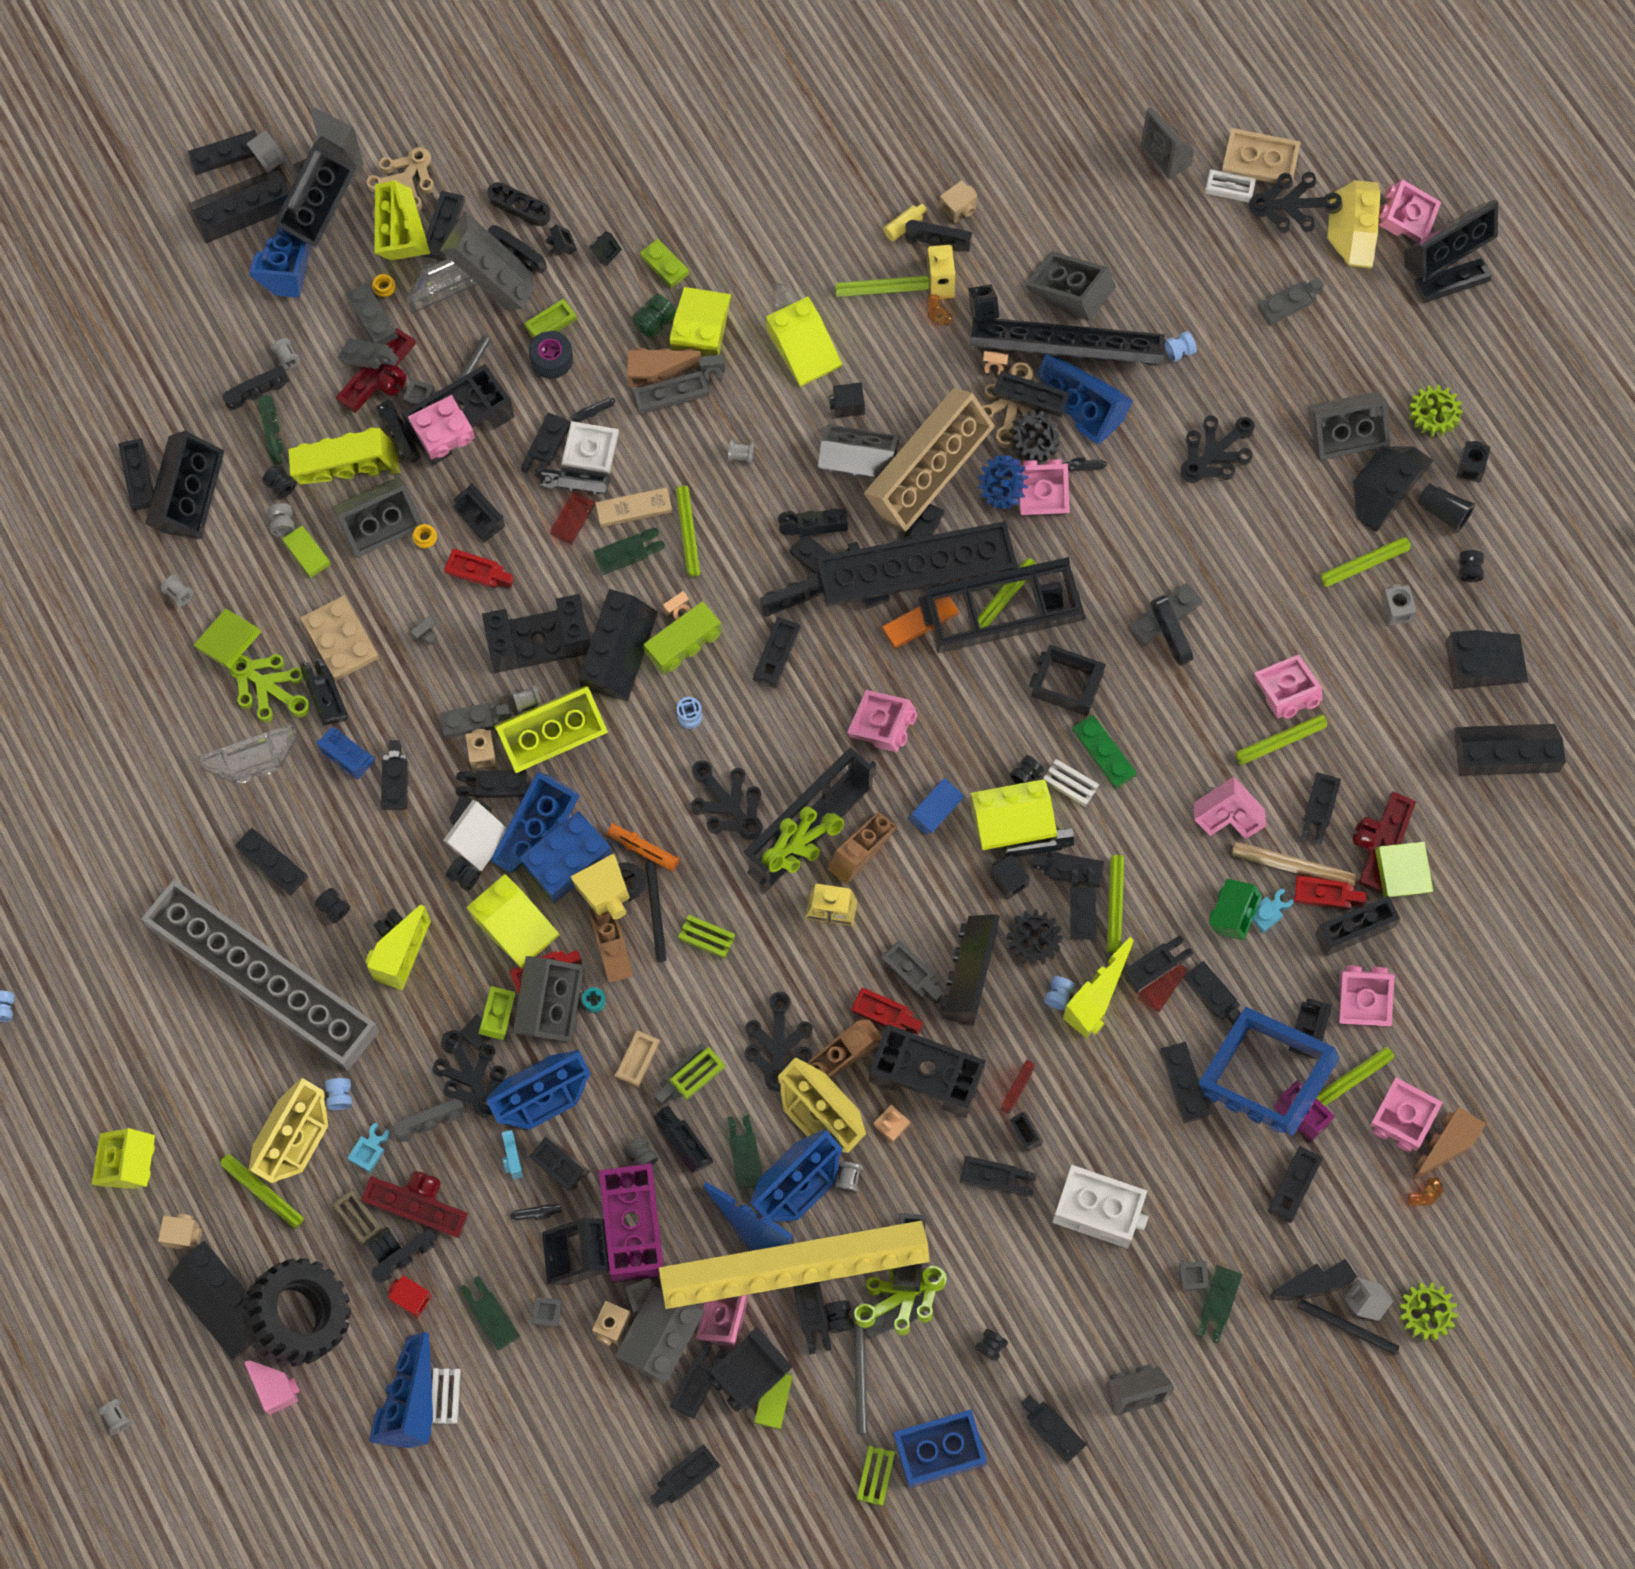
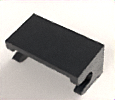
[453,483,505,543]
[1288,999,1332,1059]
[529,1136,591,1191]

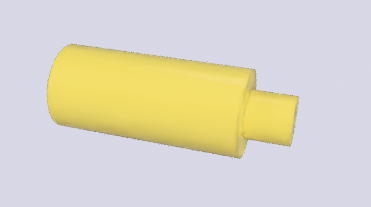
[883,203,927,241]

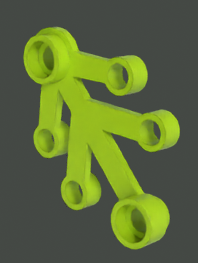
[228,654,310,723]
[761,806,844,873]
[854,1266,947,1335]

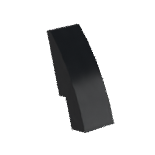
[1270,1259,1357,1301]

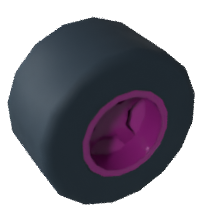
[529,331,573,379]

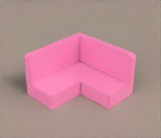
[1194,776,1266,839]

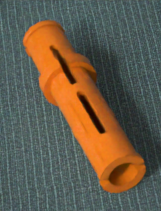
[606,823,680,872]

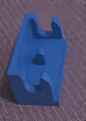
[316,726,376,780]
[907,778,965,834]

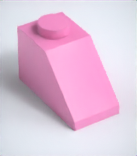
[244,1360,300,1415]

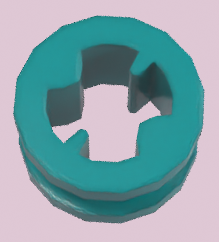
[582,987,606,1013]

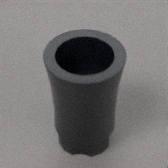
[1418,483,1475,533]

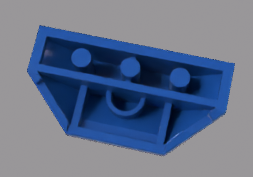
[486,1050,591,1129]
[750,1129,842,1222]

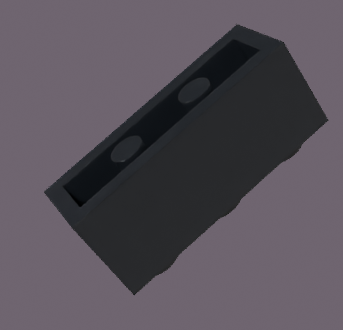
[1315,896,1400,956]

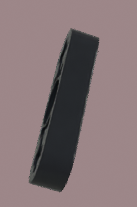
[487,182,551,226]
[1151,595,1193,666]

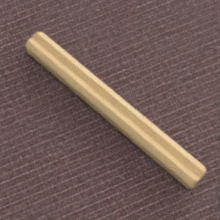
[1232,842,1357,886]

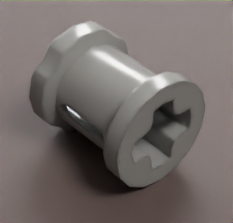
[271,338,300,371]
[728,439,755,464]
[160,574,194,607]
[512,685,542,713]
[835,1161,864,1194]
[98,1399,132,1435]

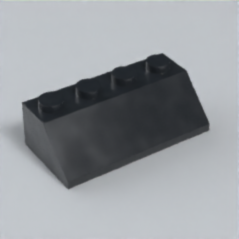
[274,136,357,248]
[189,168,289,243]
[1404,200,1498,282]
[145,430,225,539]
[579,589,658,702]
[1454,724,1566,776]
[940,914,1000,1026]
[167,1240,255,1360]

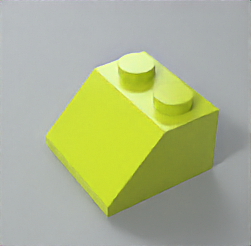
[91,1128,155,1189]

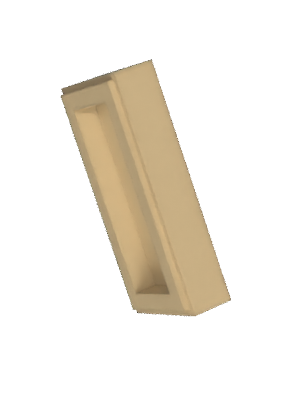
[615,1030,660,1088]

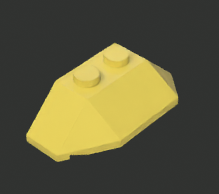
[1327,180,1381,269]
[778,1058,866,1153]
[249,1078,328,1183]

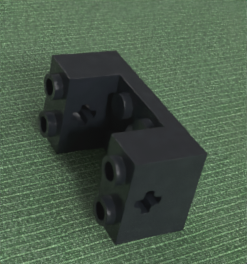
[402,364,515,466]
[482,594,590,673]
[869,1024,986,1118]

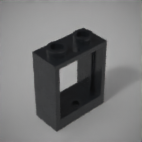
[1029,644,1106,717]
[542,1217,610,1285]

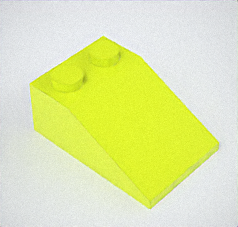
[670,287,731,357]
[766,296,842,387]
[466,874,560,969]
[366,905,431,991]

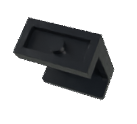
[708,1327,793,1414]

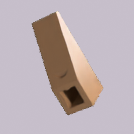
[627,348,701,387]
[827,812,898,884]
[588,908,633,983]
[807,1020,882,1079]
[1415,1107,1486,1179]

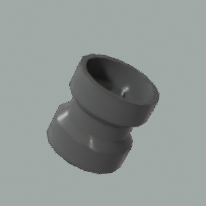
[623,1136,659,1166]

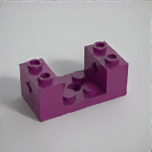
[599,1164,665,1283]

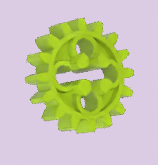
[1408,385,1463,437]
[1398,1282,1458,1342]

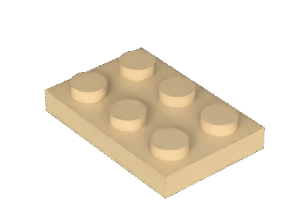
[1222,128,1301,184]
[301,595,379,681]

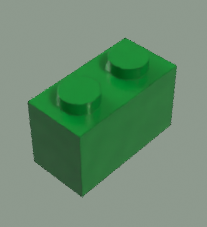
[1209,879,1262,941]

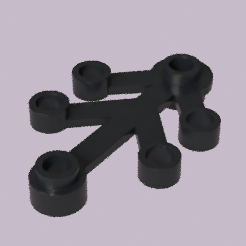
[1249,172,1343,233]
[1180,415,1255,483]
[691,760,763,840]
[745,992,813,1092]
[432,1030,507,1118]

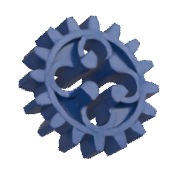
[978,455,1029,509]

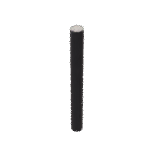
[645,862,667,962]
[1297,1299,1400,1356]

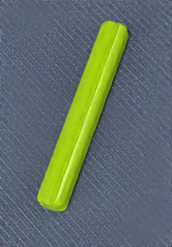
[835,276,929,297]
[676,486,700,578]
[1320,537,1411,587]
[970,558,1037,630]
[1235,714,1328,765]
[1107,855,1125,953]
[1316,1047,1395,1106]
[220,1154,304,1229]

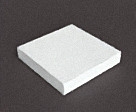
[561,421,619,475]
[443,800,507,871]

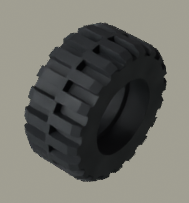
[242,1258,351,1367]

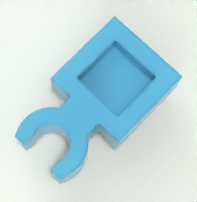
[1252,889,1294,934]
[347,1123,391,1173]
[502,1130,524,1179]

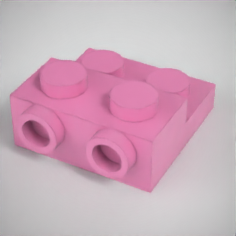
[1378,179,1441,242]
[408,395,475,460]
[1019,459,1070,515]
[1254,654,1323,719]
[847,690,917,752]
[1338,965,1395,1026]
[1370,1078,1443,1152]

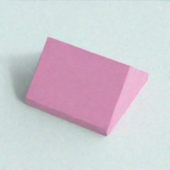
[696,1295,749,1349]

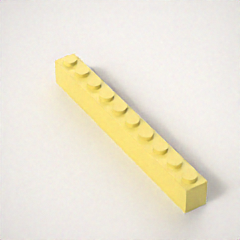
[659,1221,930,1309]

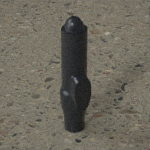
[571,397,615,422]
[1062,458,1107,471]
[510,1204,562,1221]

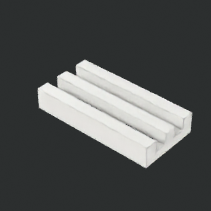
[1205,169,1256,202]
[1043,759,1099,807]
[432,1368,461,1424]

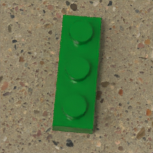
[1072,714,1137,790]

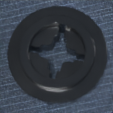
[618,862,646,902]

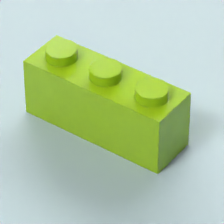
[644,601,722,675]

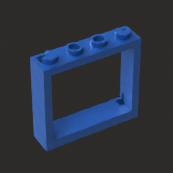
[1198,1006,1340,1136]

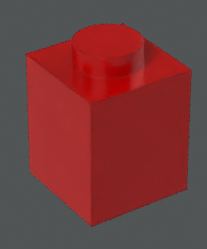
[388,1275,432,1318]

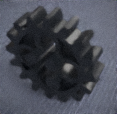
[1008,410,1061,464]
[1006,909,1063,966]

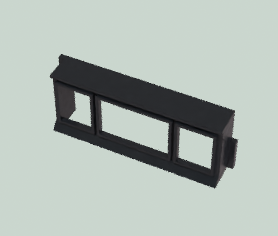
[918,557,1086,653]
[743,747,876,895]

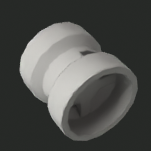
[267,503,295,536]

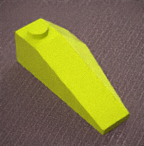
[1063,937,1134,1038]

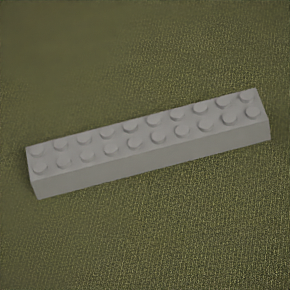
[141,879,379,1072]

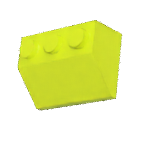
[971,779,1057,850]

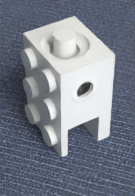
[1053,1165,1149,1249]

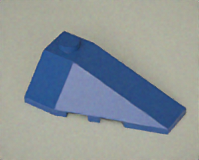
[249,227,310,298]
[1037,353,1133,444]
[490,772,580,873]
[703,1182,793,1251]
[369,1332,433,1448]

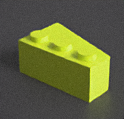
[374,180,430,261]

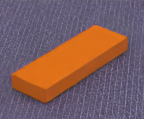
[882,597,959,649]

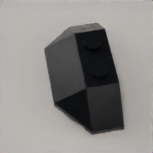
[1353,446,1434,532]

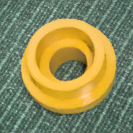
[372,274,396,298]
[412,524,437,548]

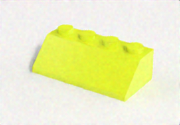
[494,686,608,773]

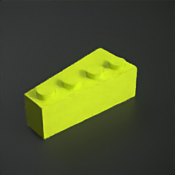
[288,428,400,485]

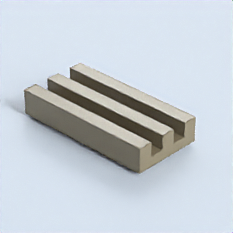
[331,1189,383,1247]

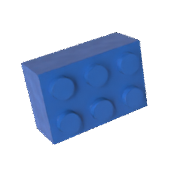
[519,811,612,903]
[893,1409,987,1489]

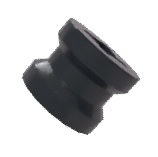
[975,1329,1008,1361]

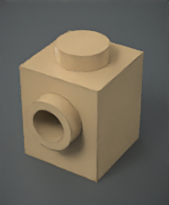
[939,180,977,224]
[466,729,497,771]
[158,1214,202,1251]
[592,1301,631,1346]

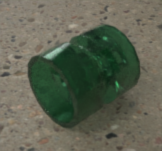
[631,293,676,339]

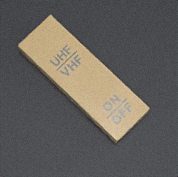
[595,487,672,528]

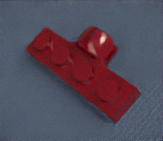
[335,328,417,413]
[1352,791,1416,894]
[361,1171,469,1238]

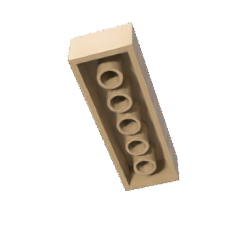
[863,388,995,532]

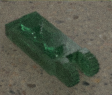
[258,394,285,465]
[593,528,665,575]
[727,1113,763,1190]
[1196,1265,1242,1344]
[460,1276,521,1352]

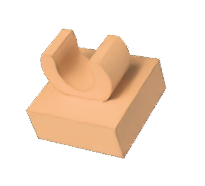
[983,350,1009,375]
[661,591,691,621]
[873,1105,910,1143]

